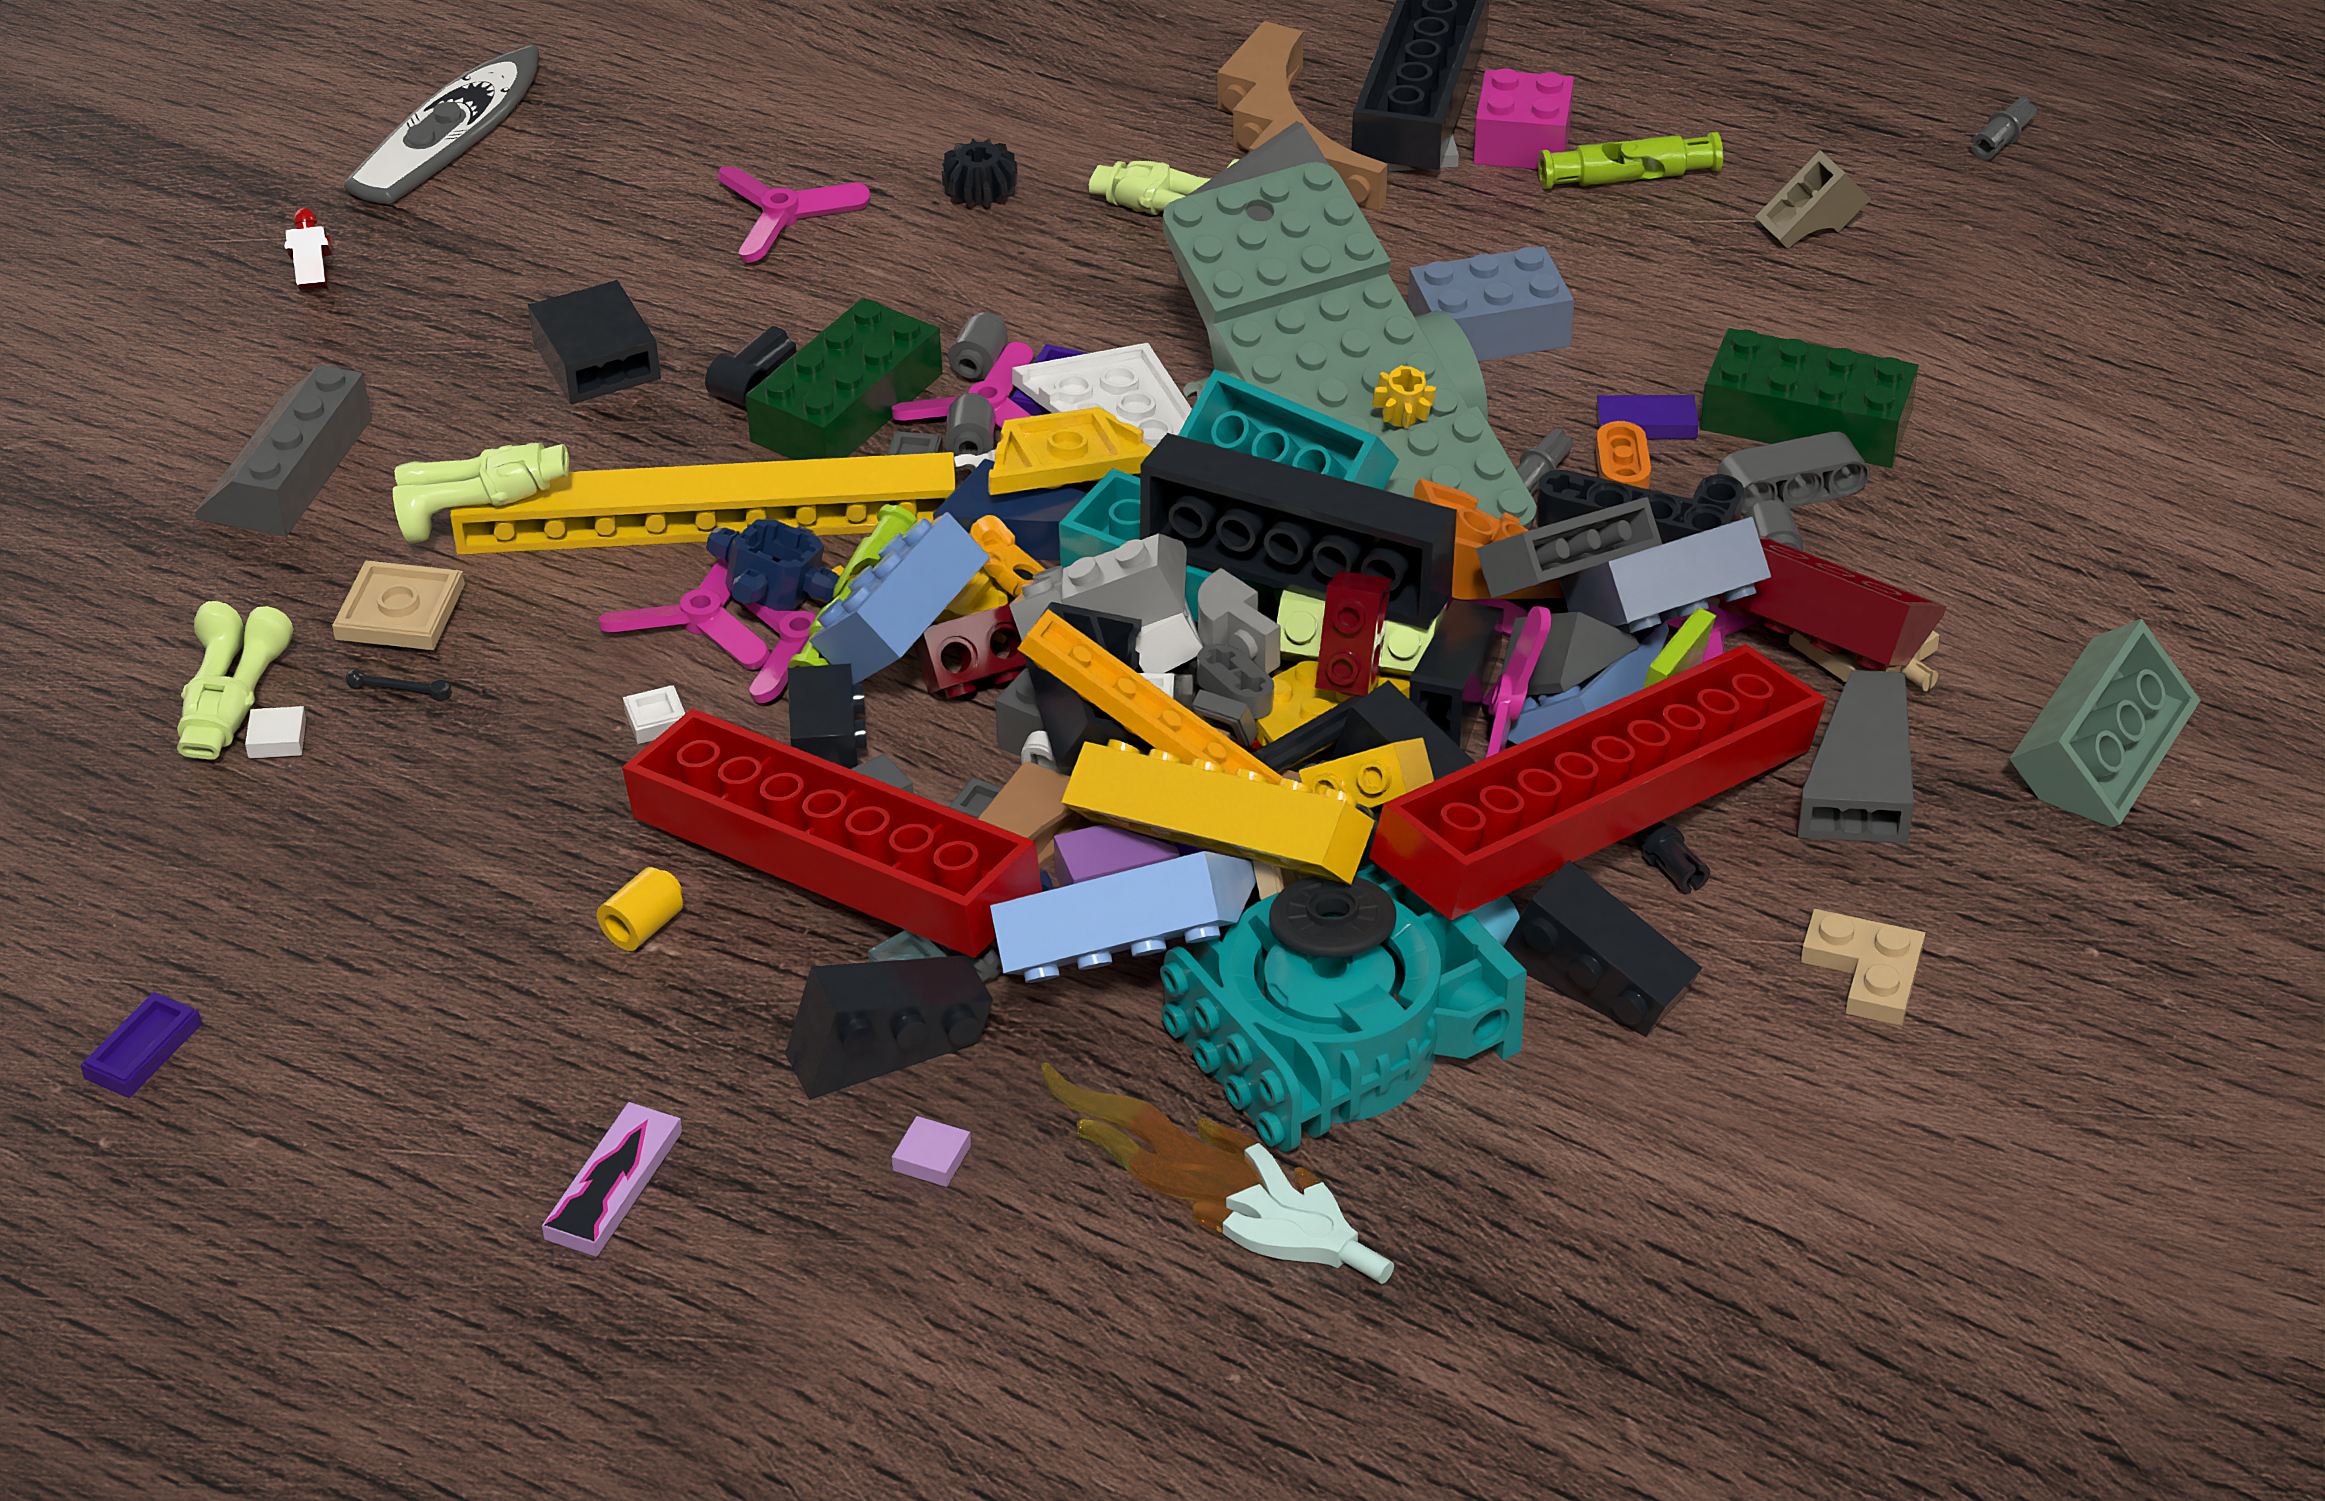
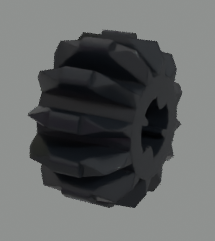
[941,139,1018,209]

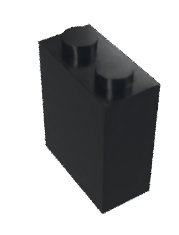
[528,280,661,404]

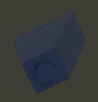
[933,458,1088,561]

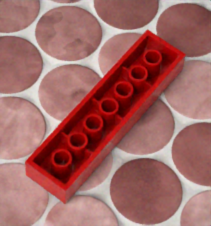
[622,708,1043,958]

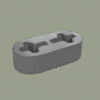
[1196,644,1274,719]

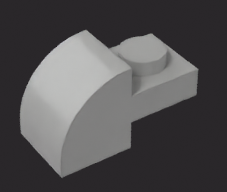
[1198,568,1281,674]

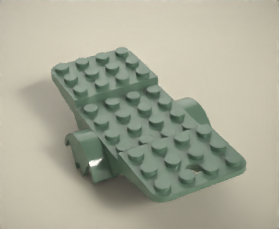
[1162,162,1537,529]

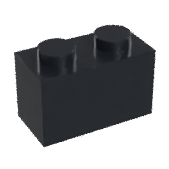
[787,663,867,769]

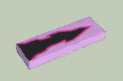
[542,1102,682,1257]

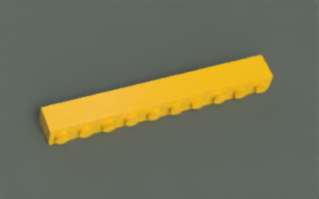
[450,452,956,555]

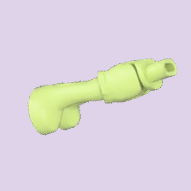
[1089,159,1240,215]
[393,443,569,544]
[177,601,293,759]

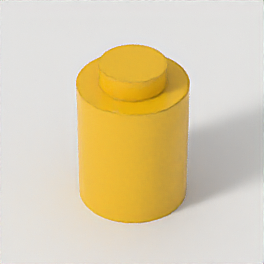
[596,867,683,951]

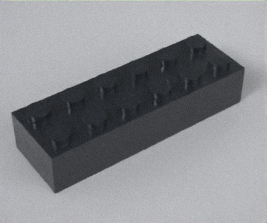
[1351,0,1490,170]
[1140,433,1457,630]

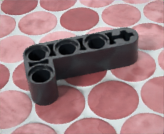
[1536,470,1744,544]

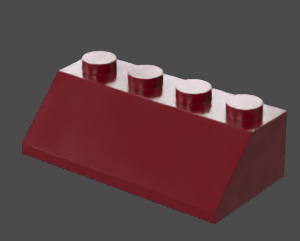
[1713,536,1947,672]

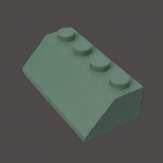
[2009,619,2201,827]

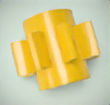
[1372,365,1436,428]

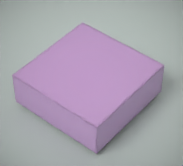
[892,1116,971,1187]

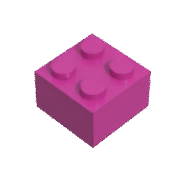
[1474,69,1574,169]

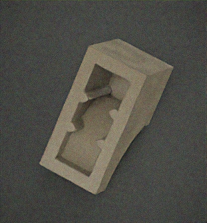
[1755,150,1871,249]

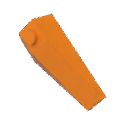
[1413,478,1564,600]

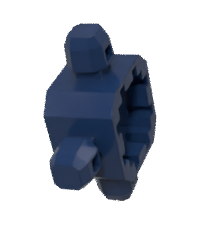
[706,519,840,611]

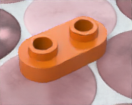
[1596,421,1651,489]

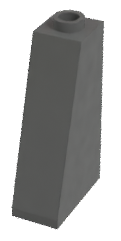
[1797,670,1914,843]

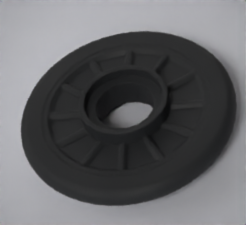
[1269,876,1397,958]

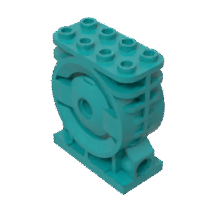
[1160,862,1527,1153]

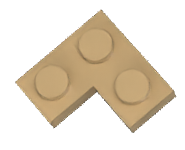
[1801,909,1926,1026]

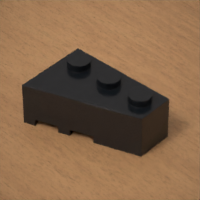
[1024,602,1142,769]
[1503,860,1702,1037]
[785,955,993,1100]

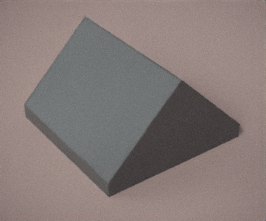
[1501,612,1639,695]

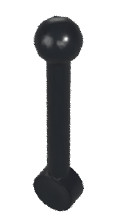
[345,668,452,701]

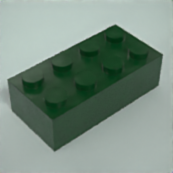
[745,297,943,460]
[1700,328,1919,468]

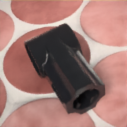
[705,326,797,408]

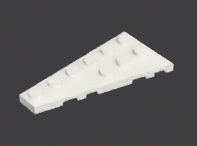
[1012,343,1192,478]

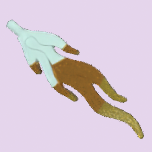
[1041,1063,1394,1284]

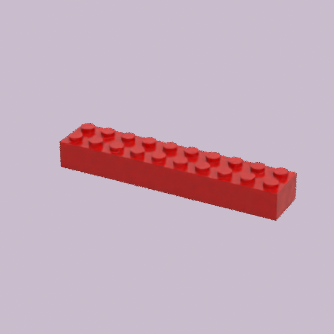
[1369,644,1827,920]

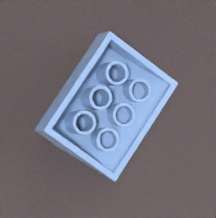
[990,851,1257,983]

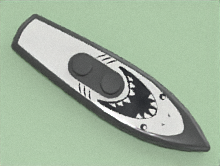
[344,45,539,205]

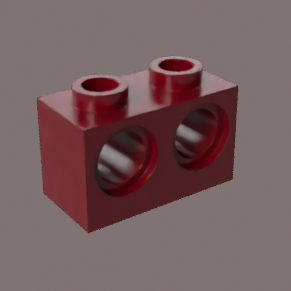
[1315,571,1392,696]
[913,603,1027,699]

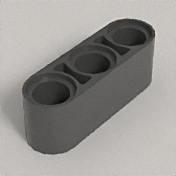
[1717,432,1870,515]

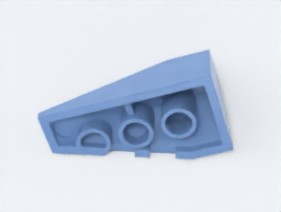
[1491,622,1669,744]

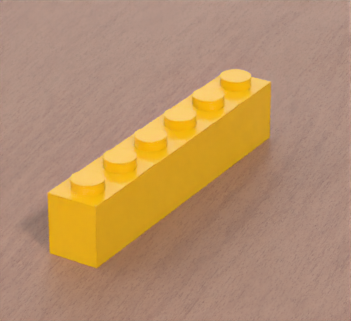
[1061,739,1375,885]

